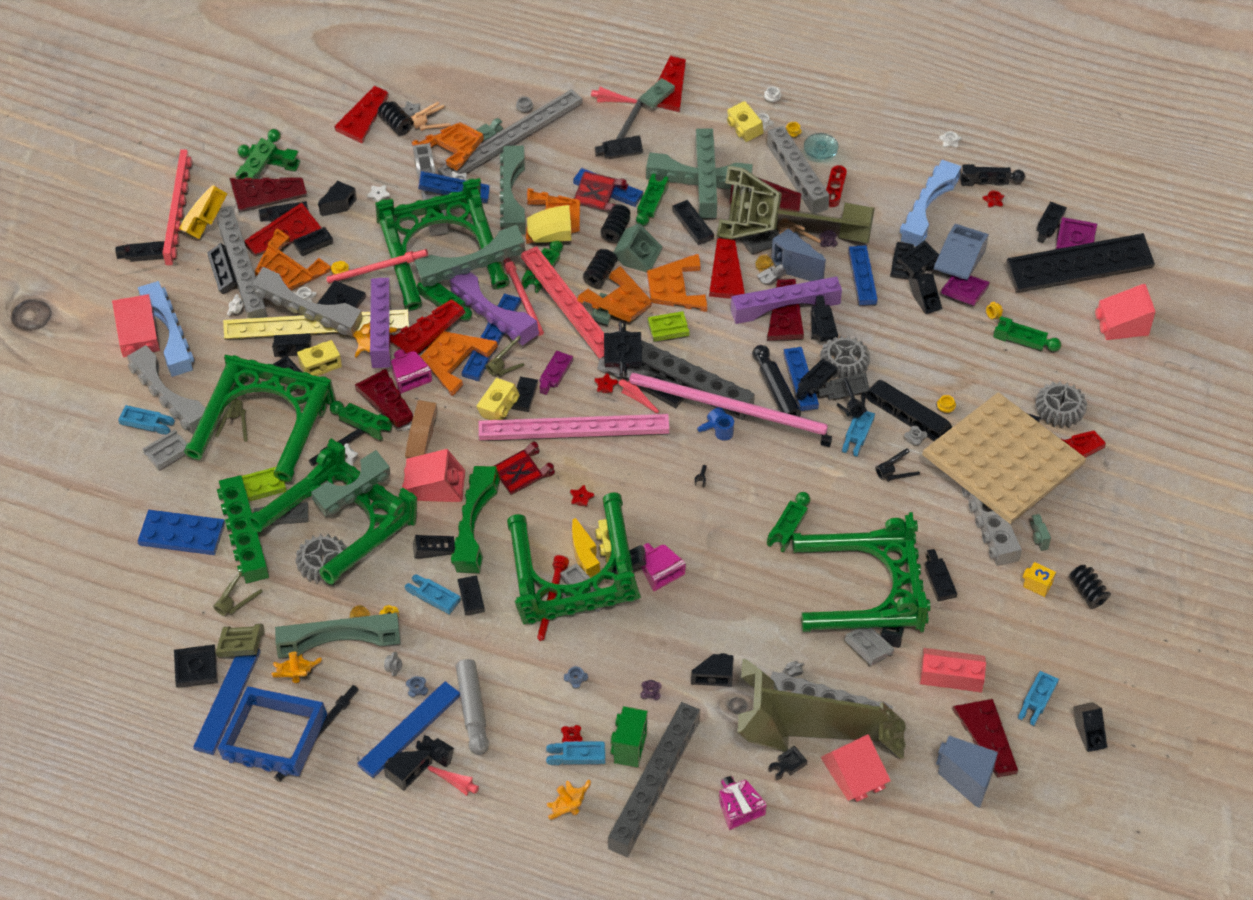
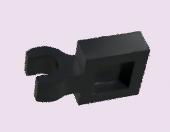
[416,735,454,767]

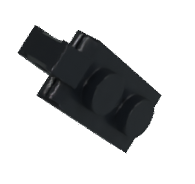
[594,135,643,159]
[259,201,308,222]
[1036,201,1067,243]
[115,241,165,262]
[812,295,838,341]
[796,358,838,401]
[925,549,957,601]

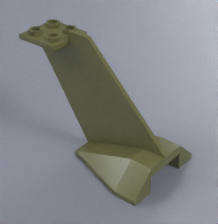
[717,166,875,243]
[738,658,906,759]

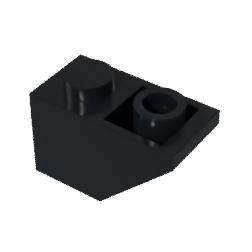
[318,180,357,216]
[908,273,943,314]
[1073,702,1108,752]

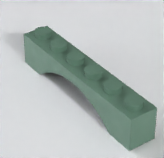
[695,128,717,218]
[500,146,526,235]
[646,152,753,189]
[414,225,526,287]
[275,613,401,658]

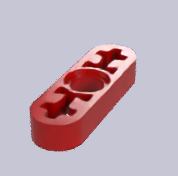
[826,165,847,208]

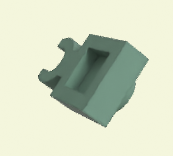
[1030,514,1051,551]

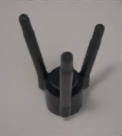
[836,378,867,418]
[875,448,920,482]

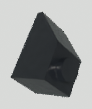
[691,653,734,687]
[384,750,433,791]

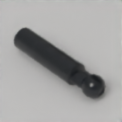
[752,345,801,417]

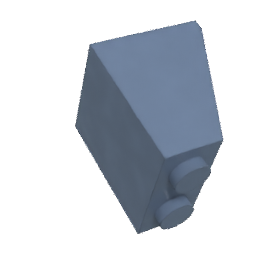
[936,736,998,808]

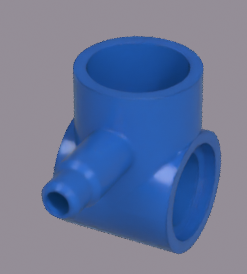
[697,407,734,441]

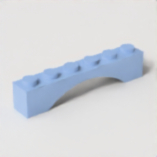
[900,160,962,246]
[138,281,194,377]

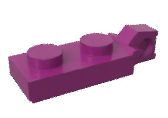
[539,350,573,395]

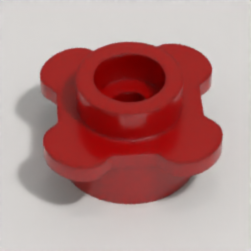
[561,725,583,743]

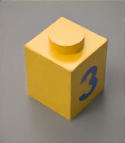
[1022,562,1056,597]

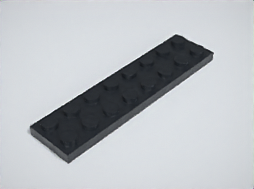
[1006,233,1155,293]

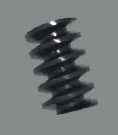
[377,101,413,136]
[600,204,631,244]
[583,249,618,289]
[1069,564,1111,609]

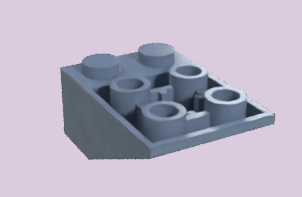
[934,224,989,280]
[771,228,826,281]

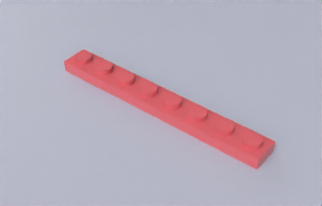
[163,149,192,265]
[521,246,604,359]

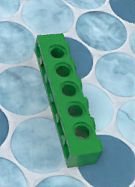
[217,475,269,584]

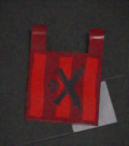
[574,171,628,213]
[494,441,555,495]

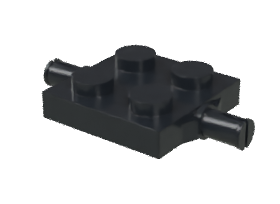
[604,321,642,377]

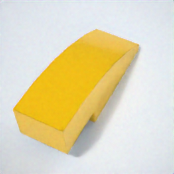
[179,185,228,239]
[572,518,600,578]

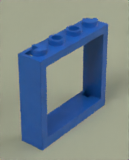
[218,686,328,776]

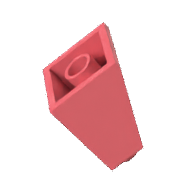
[1095,284,1156,340]
[112,294,160,357]
[402,449,465,502]
[821,734,891,802]

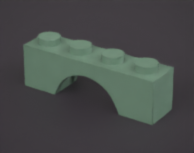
[311,450,390,517]

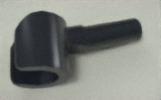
[820,433,832,447]
[694,465,707,487]

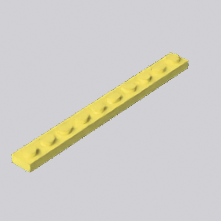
[223,309,409,339]

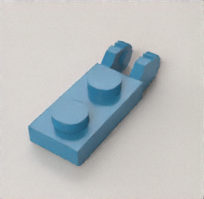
[118,405,175,435]
[842,411,876,457]
[404,574,461,615]
[1018,671,1059,726]
[546,741,605,765]

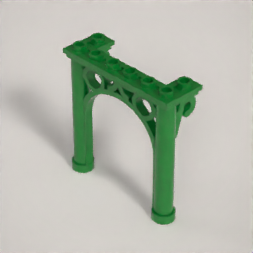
[375,178,510,311]
[184,354,336,482]
[248,438,417,584]
[507,492,641,625]
[792,512,930,633]

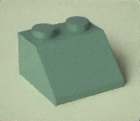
[614,223,663,273]

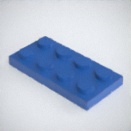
[138,509,225,555]

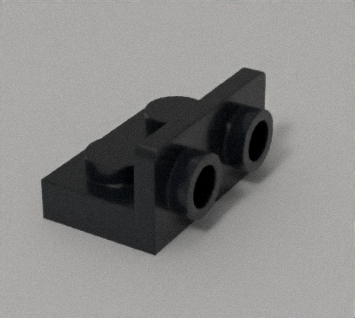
[898,240,939,279]
[272,333,312,357]

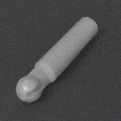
[456,659,489,755]

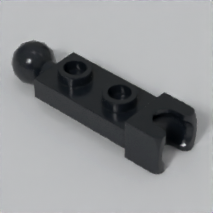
[960,164,1026,186]

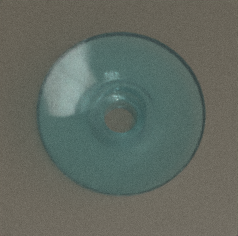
[804,133,839,159]

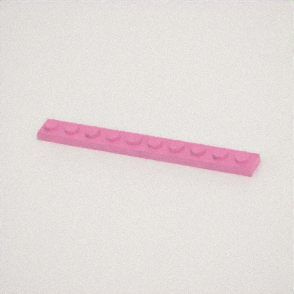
[478,414,669,440]

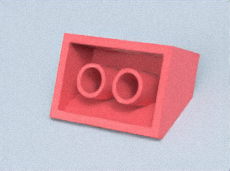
[920,648,986,693]

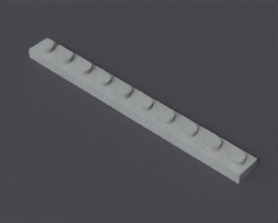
[438,89,583,177]

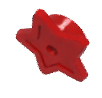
[982,190,1005,208]
[594,373,618,393]
[570,485,595,507]

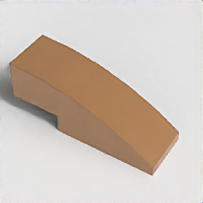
[405,400,438,459]

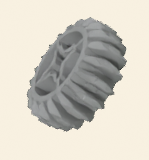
[820,335,870,379]
[1035,381,1087,428]
[295,533,347,584]

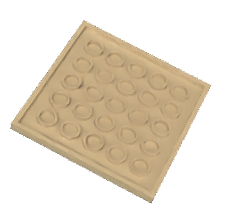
[922,392,1086,524]

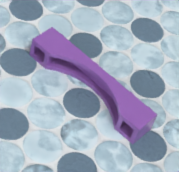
[450,272,539,346]
[731,276,842,324]
[370,277,391,368]

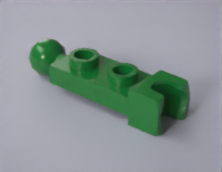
[235,129,281,179]
[237,144,300,172]
[635,173,669,226]
[521,241,563,293]
[417,282,472,321]
[993,316,1062,352]
[330,400,392,440]
[767,491,811,552]

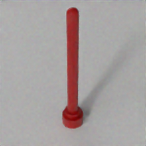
[537,555,569,641]

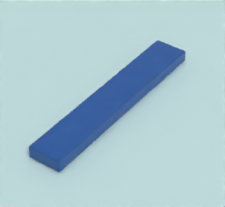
[461,293,521,382]
[193,648,261,755]
[357,681,460,778]

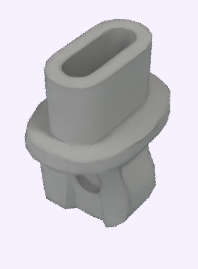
[757,264,787,285]

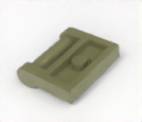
[215,624,264,658]

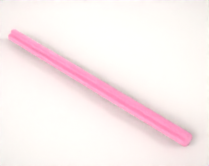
[629,373,828,435]

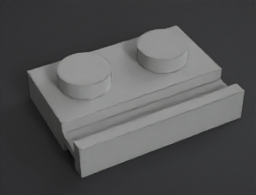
[143,430,187,470]
[845,628,895,666]

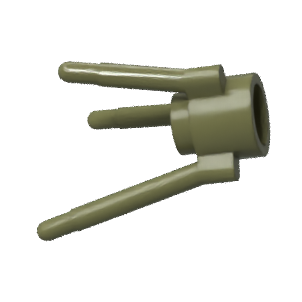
[485,336,524,377]
[215,398,248,442]
[213,572,263,616]

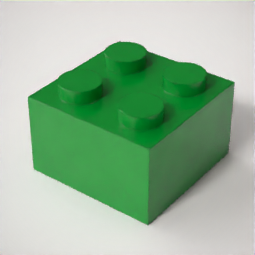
[611,706,648,768]

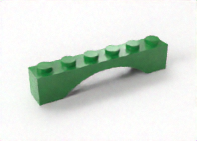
[451,466,500,573]

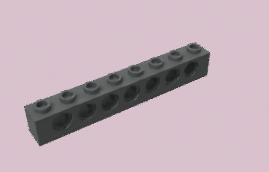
[635,340,755,420]
[608,702,700,858]

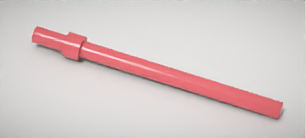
[327,249,428,284]
[503,257,544,336]

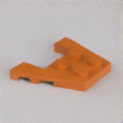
[412,122,484,171]
[526,188,580,244]
[255,229,331,290]
[647,254,707,312]
[577,266,653,322]
[420,331,498,396]

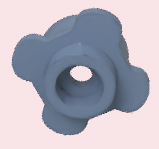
[564,666,588,688]
[406,676,428,697]

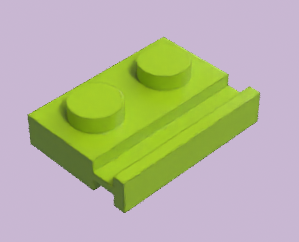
[648,311,690,342]
[242,467,286,502]

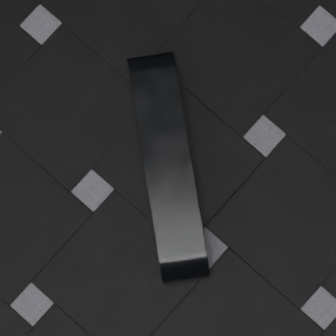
[865,380,952,441]

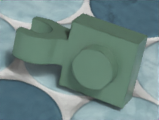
[476,118,503,143]

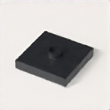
[317,280,366,308]
[174,644,218,688]

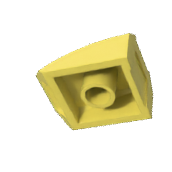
[527,205,572,243]

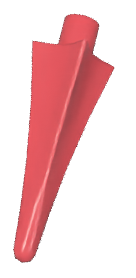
[591,86,637,103]
[618,378,659,413]
[428,766,479,796]

